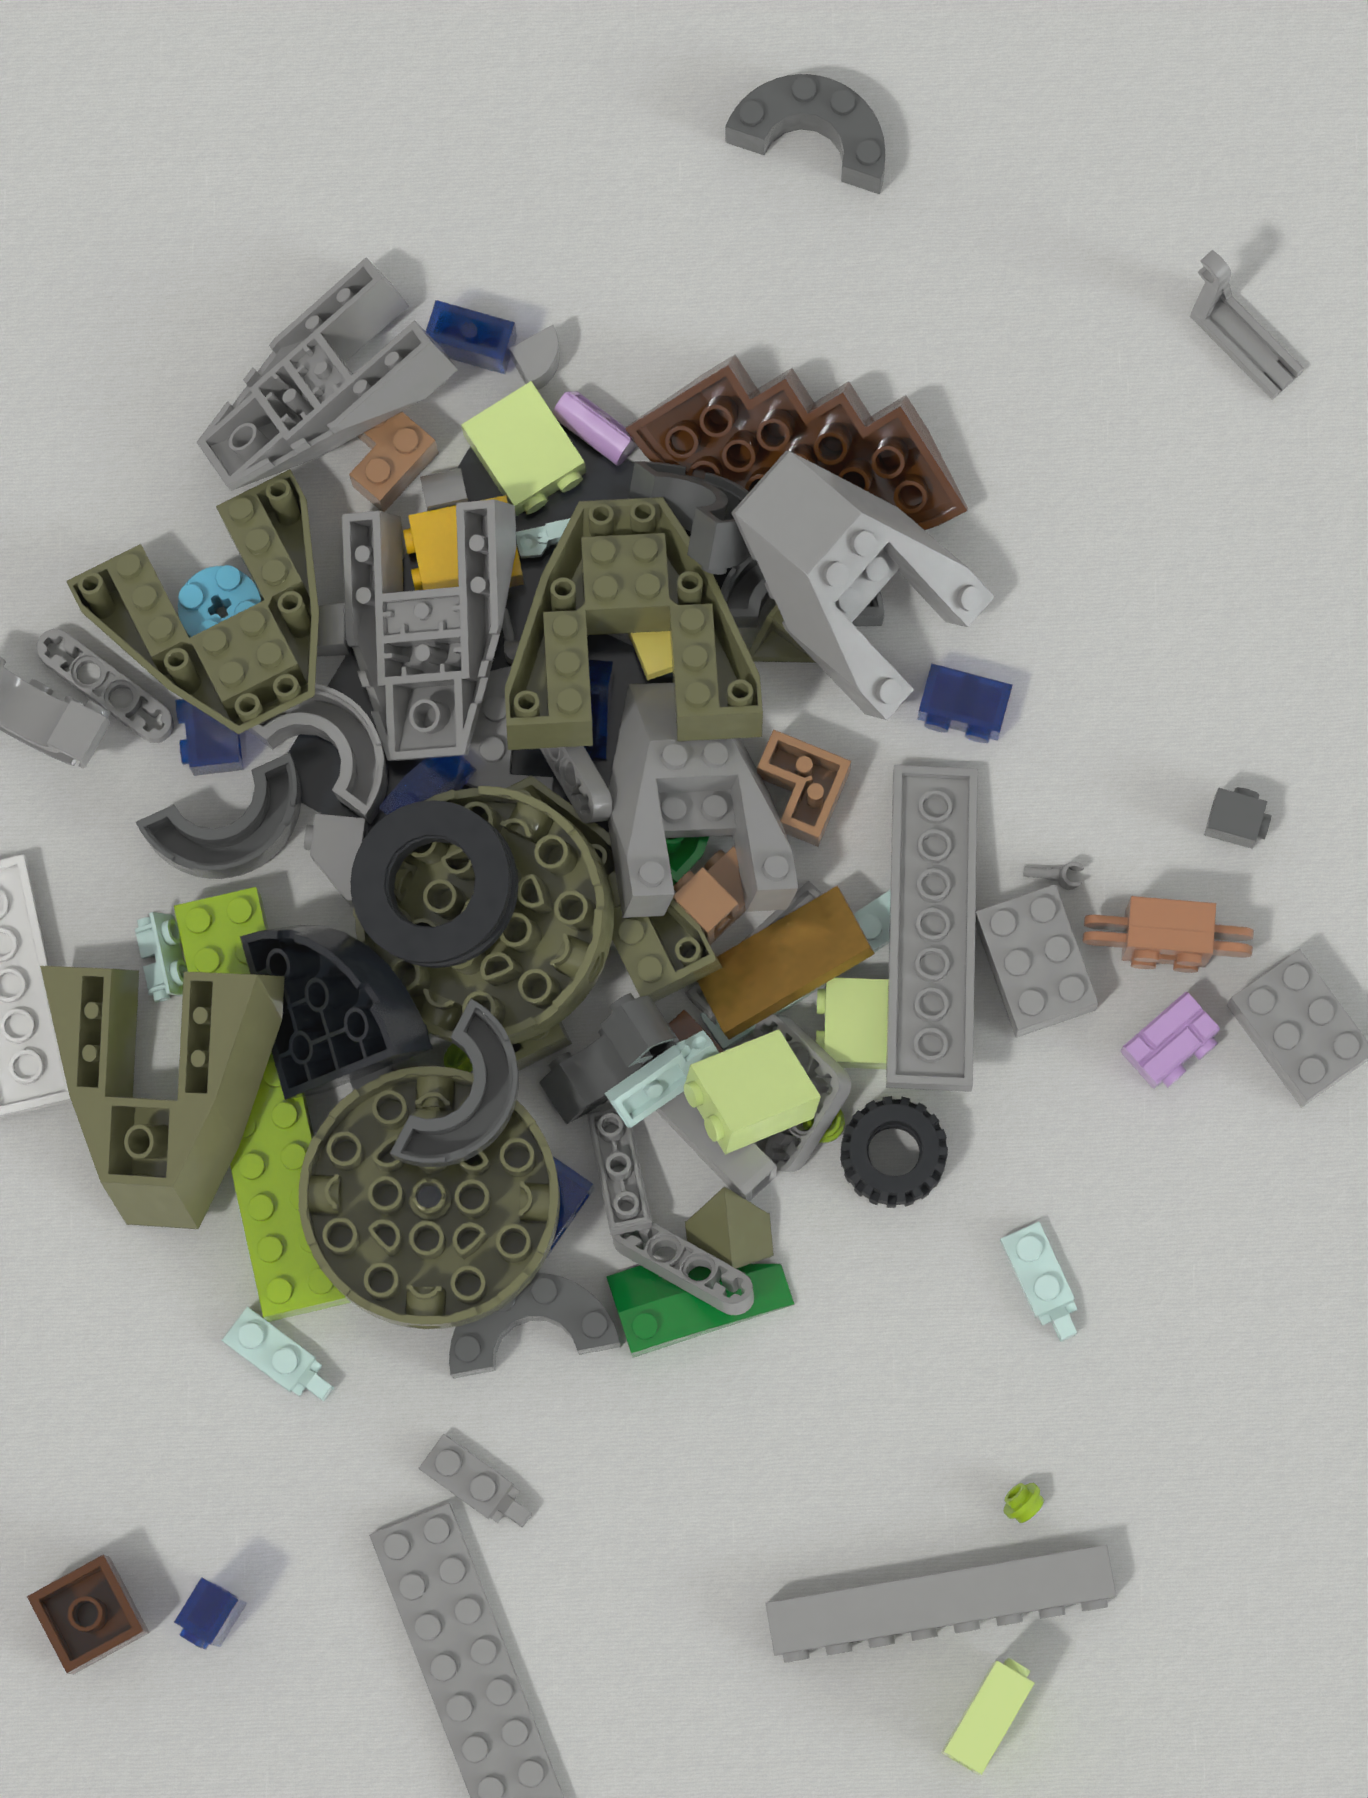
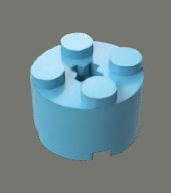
[178,565,262,638]

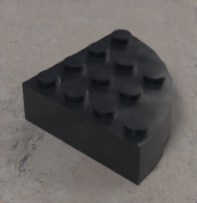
[240,925,433,1100]

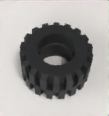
[840,1096,948,1208]

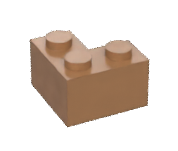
[349,412,439,512]
[757,729,851,847]
[673,846,746,945]

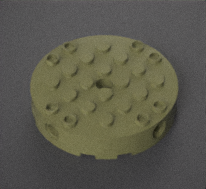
[353,786,614,1044]
[299,1066,560,1329]

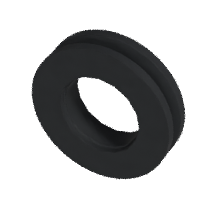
[350,800,518,968]

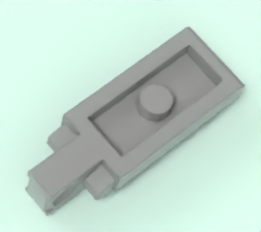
[418,1434,532,1527]

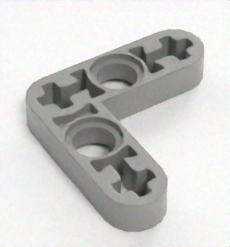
[754,1015,851,1172]

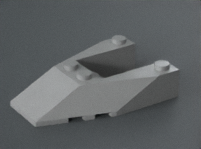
[197,257,458,491]
[731,451,995,720]
[342,499,516,761]
[607,683,798,918]

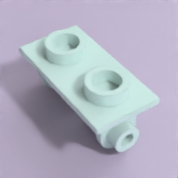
[135,912,188,1002]

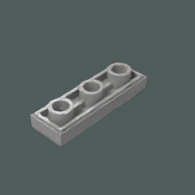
[587,1108,652,1236]

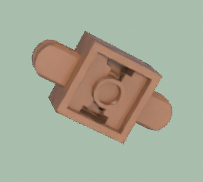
[1083,896,1254,973]

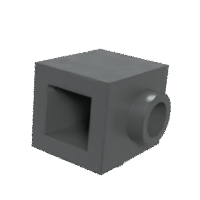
[1204,787,1272,849]

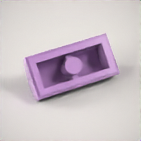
[552,391,637,466]

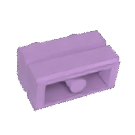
[1121,991,1220,1089]

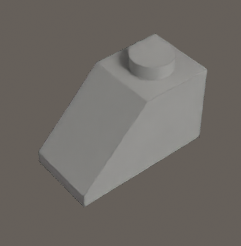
[304,814,369,907]

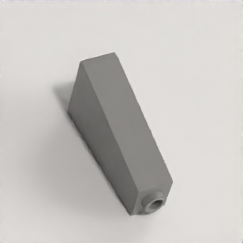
[656,1091,777,1202]

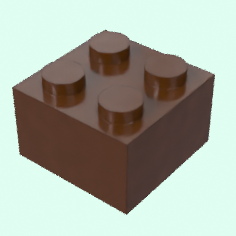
[27,1554,150,1675]

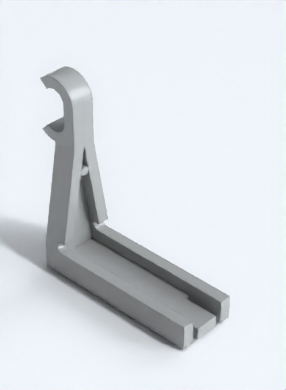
[1190,250,1304,400]

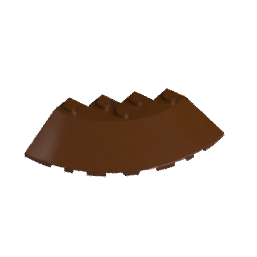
[625,354,968,530]

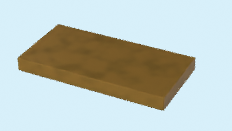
[697,886,875,1040]

